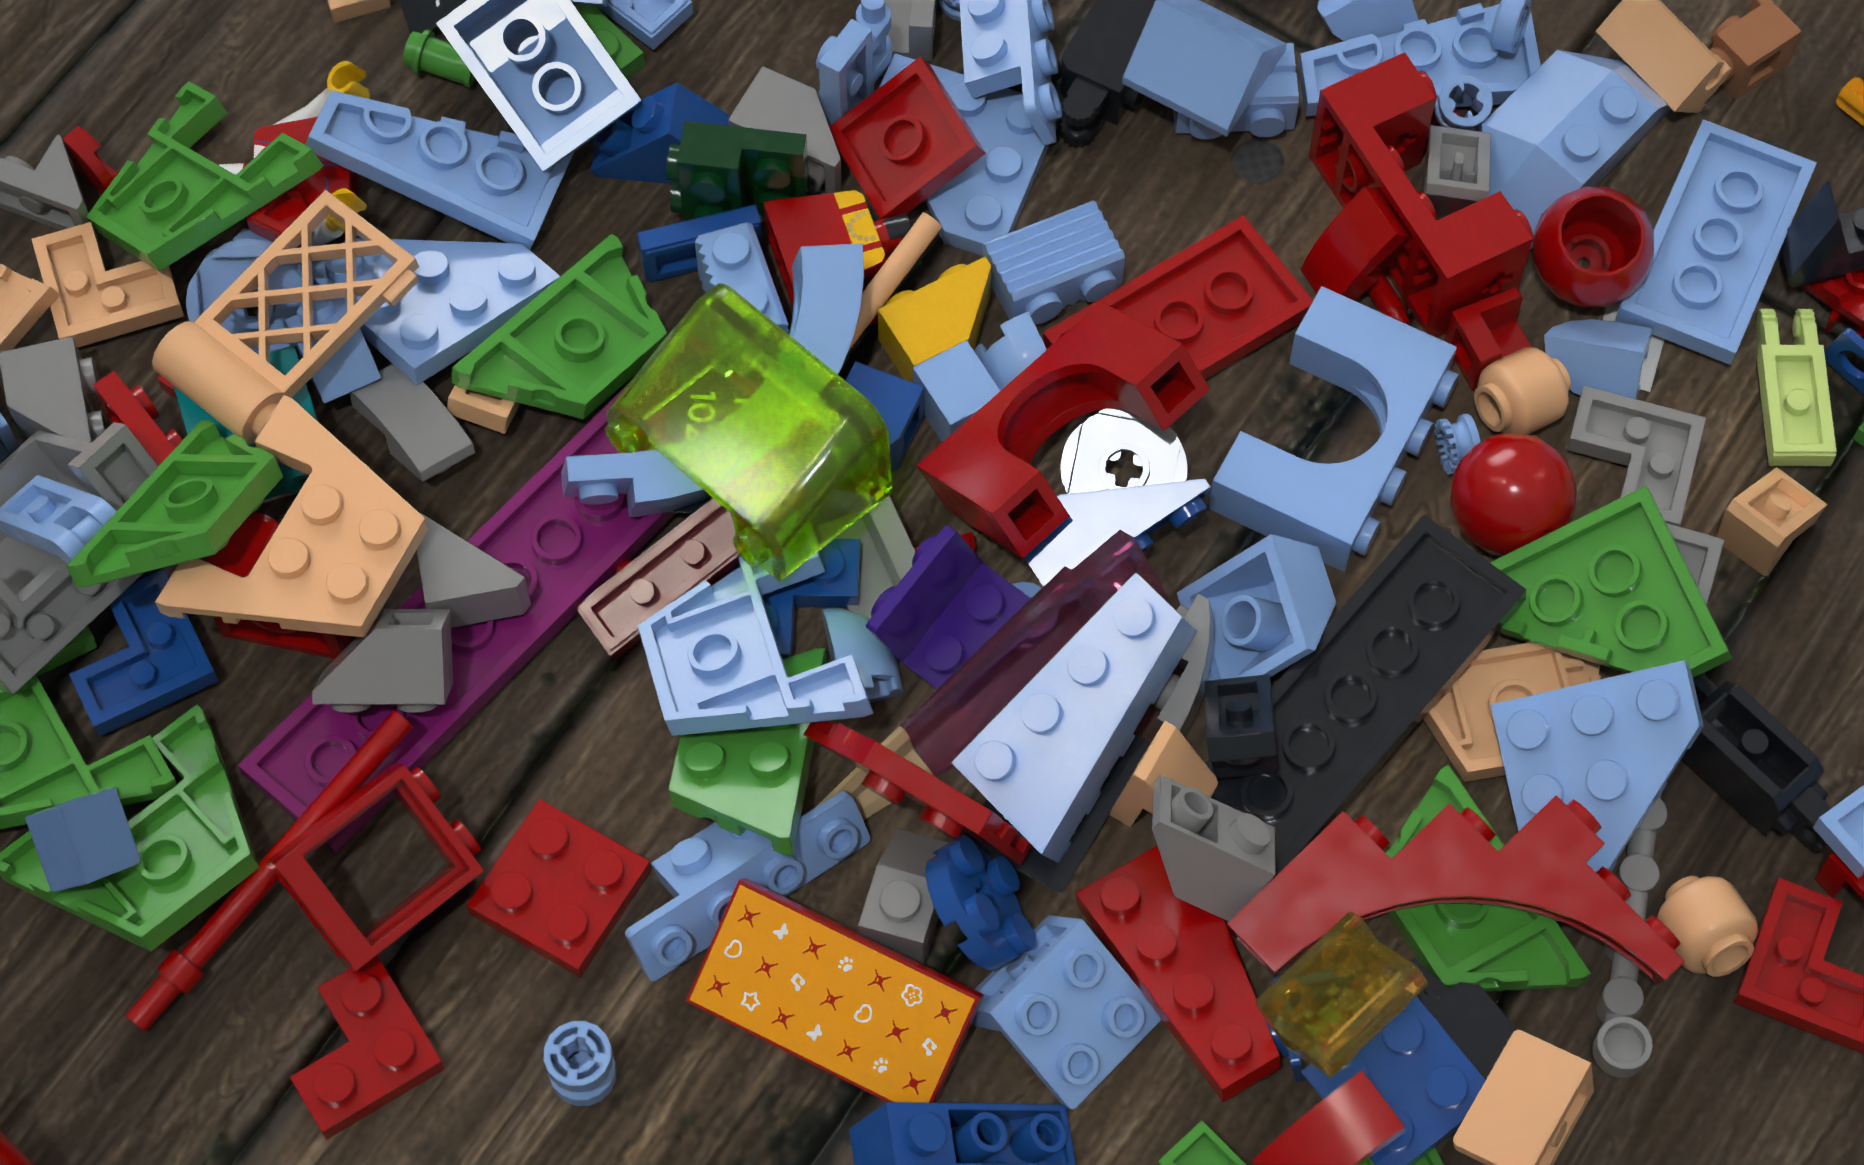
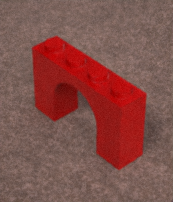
[916,302,1211,559]

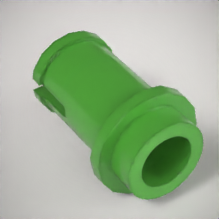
[403,29,477,88]

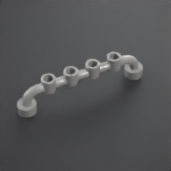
[1592,753,1685,1078]

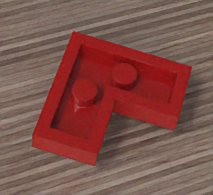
[1733,878,1864,1053]
[290,955,445,1140]

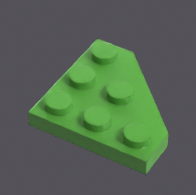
[1490,485,1733,677]

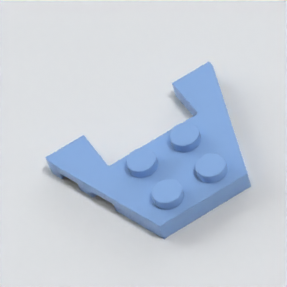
[637,516,873,736]

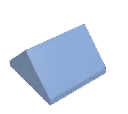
[1122,0,1287,137]

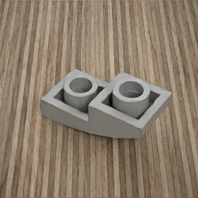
[349,364,475,482]
[1154,594,1214,739]

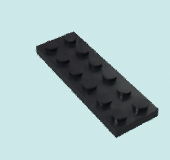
[1205,515,1527,882]

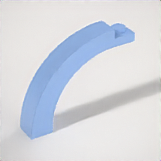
[561,243,864,518]

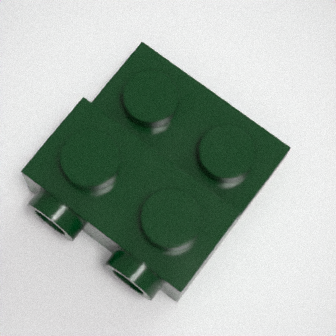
[666,121,810,221]

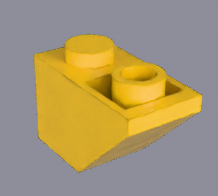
[878,256,991,383]

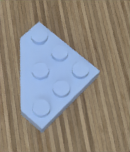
[879,53,1061,256]
[312,238,560,385]
[1490,660,1704,872]

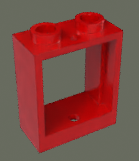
[265,764,484,971]

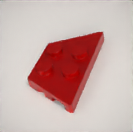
[803,720,1032,865]

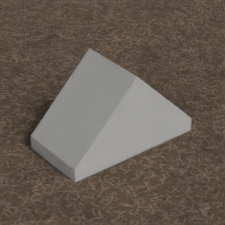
[1421,125,1491,220]
[417,513,531,628]

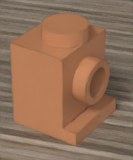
[1710,0,1802,99]

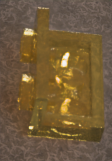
[1256,912,1429,1079]

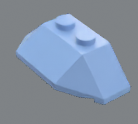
[1479,50,1671,253]

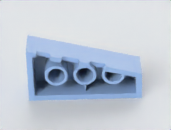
[951,573,1197,863]

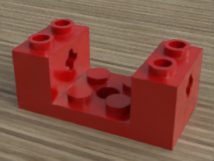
[1308,52,1533,338]

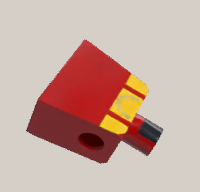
[763,190,911,310]

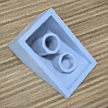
[436,0,643,173]

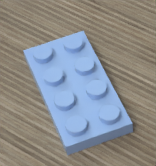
[1615,119,1817,365]

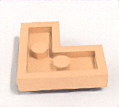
[32,222,184,347]

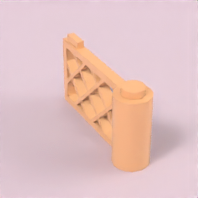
[152,190,419,445]

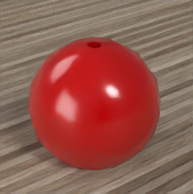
[1533,187,1654,308]
[1449,433,1577,556]

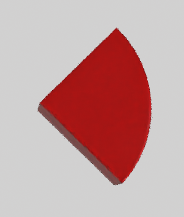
[62,126,120,194]
[246,185,308,248]

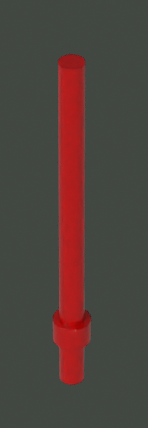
[125,710,413,1032]

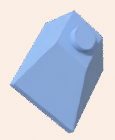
[1177,534,1336,680]

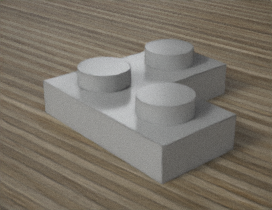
[1566,386,1706,527]

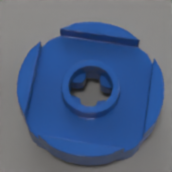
[925,835,1036,970]

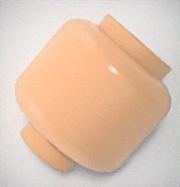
[1474,347,1571,435]
[1657,876,1758,977]

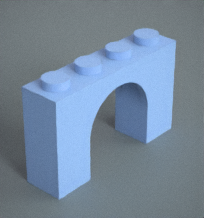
[1208,286,1459,572]

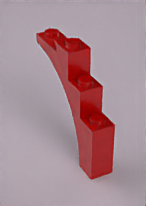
[1227,795,1685,985]

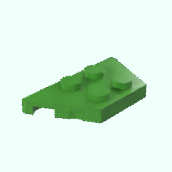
[452,234,667,419]
[66,420,283,588]
[668,648,828,855]
[1386,765,1591,991]

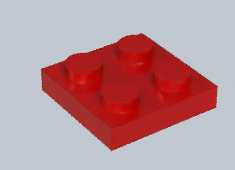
[829,56,986,219]
[466,799,652,978]

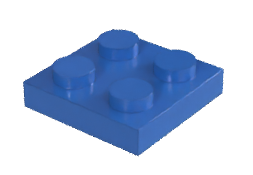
[1301,986,1486,1165]

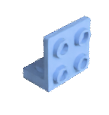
[972,915,1161,1109]

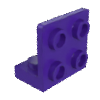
[866,525,1037,706]

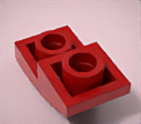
[1300,187,1409,301]
[1252,1070,1406,1165]

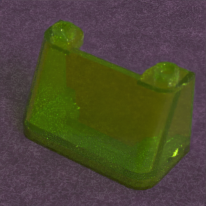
[605,283,893,582]

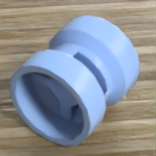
[543,1021,617,1106]

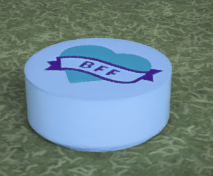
[1490,0,1532,54]

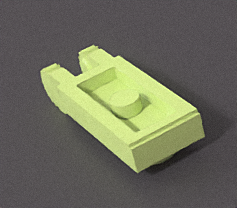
[1755,309,1837,466]

